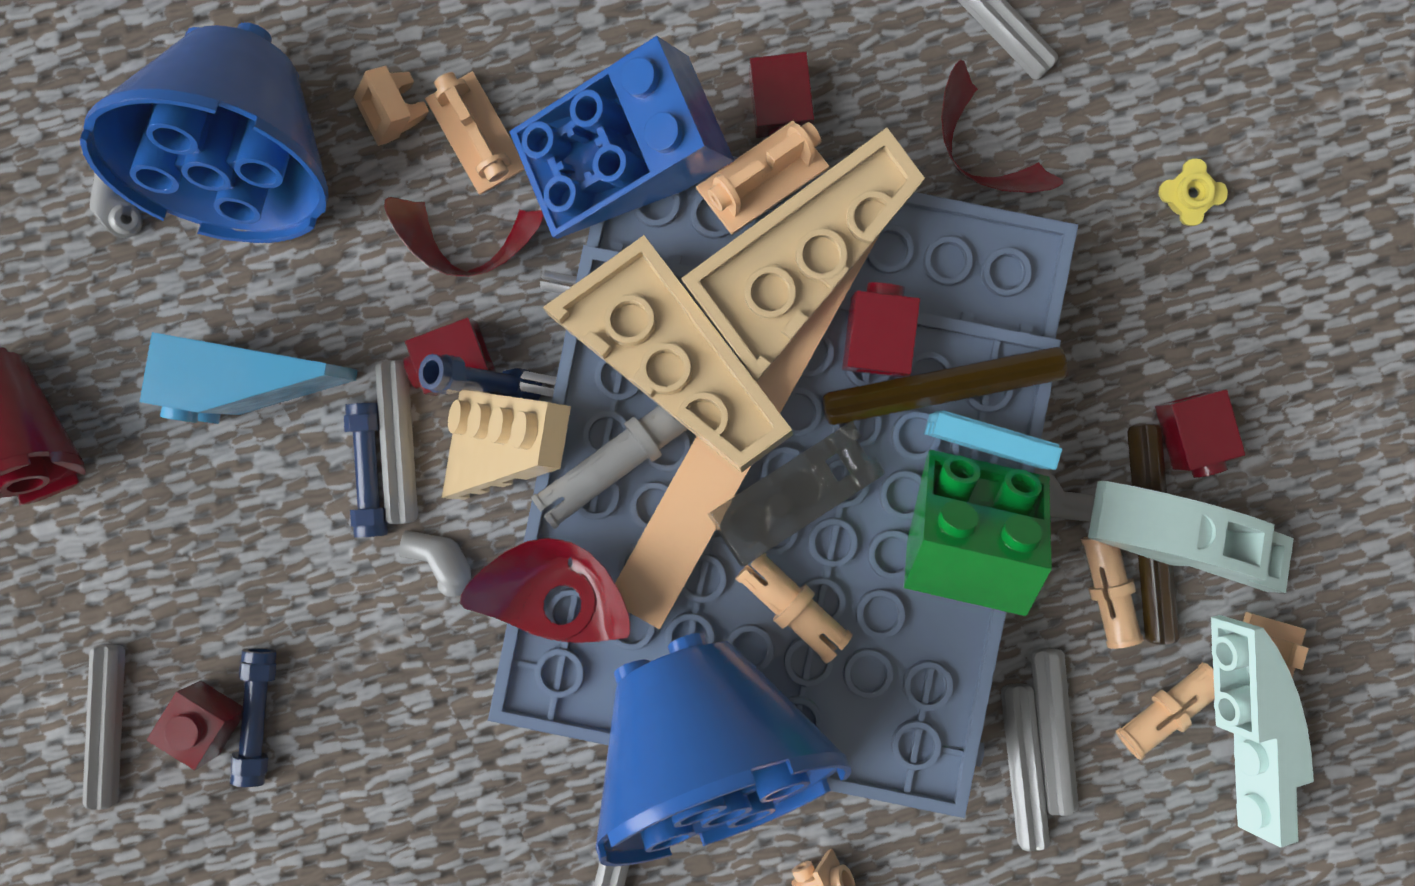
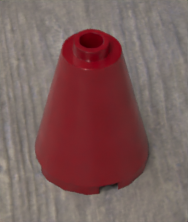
[0,347,86,505]

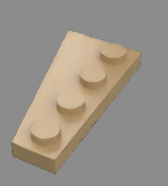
[442,390,571,500]

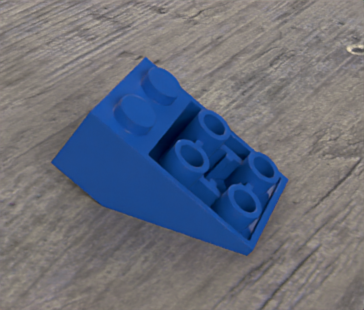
[509,36,735,239]

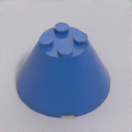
[80,23,329,243]
[596,633,852,867]

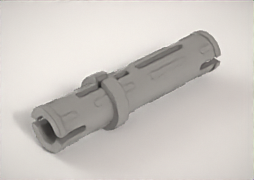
[531,405,688,529]

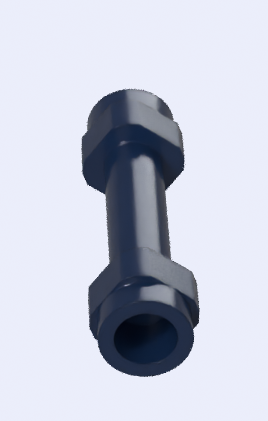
[419,354,542,401]
[344,402,389,538]
[230,648,277,787]

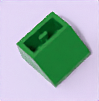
[903,449,1052,616]

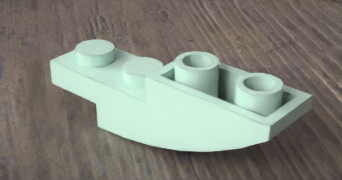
[1088,481,1294,593]
[1211,615,1314,847]

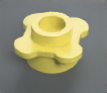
[1159,159,1228,226]

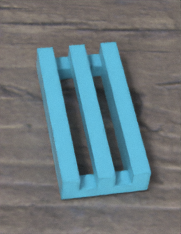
[924,410,1062,470]

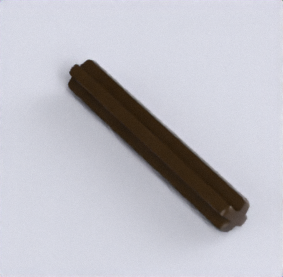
[823,347,1068,425]
[1127,424,1180,645]

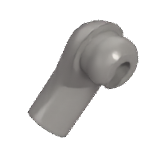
[90,172,143,238]
[1034,467,1094,522]
[399,530,471,597]

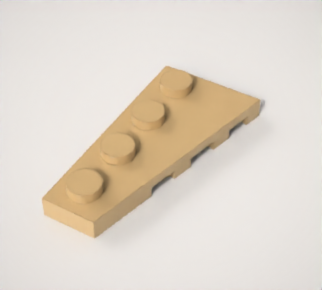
[681,128,925,382]
[543,235,793,472]

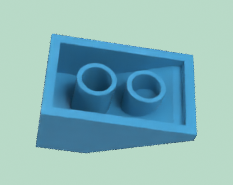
[139,332,358,424]

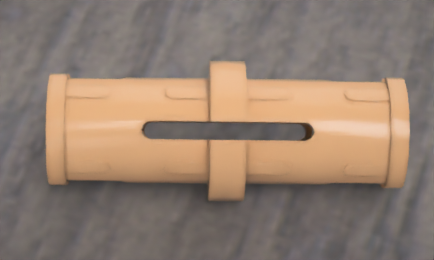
[1081,537,1144,649]
[735,550,853,664]
[1116,662,1215,760]

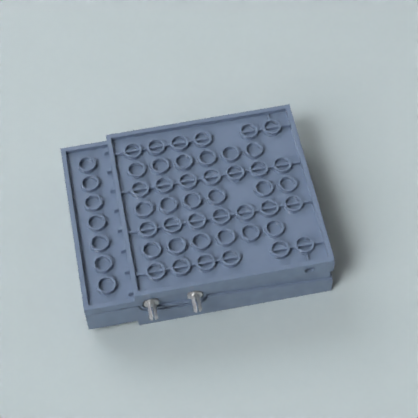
[488,156,1078,818]

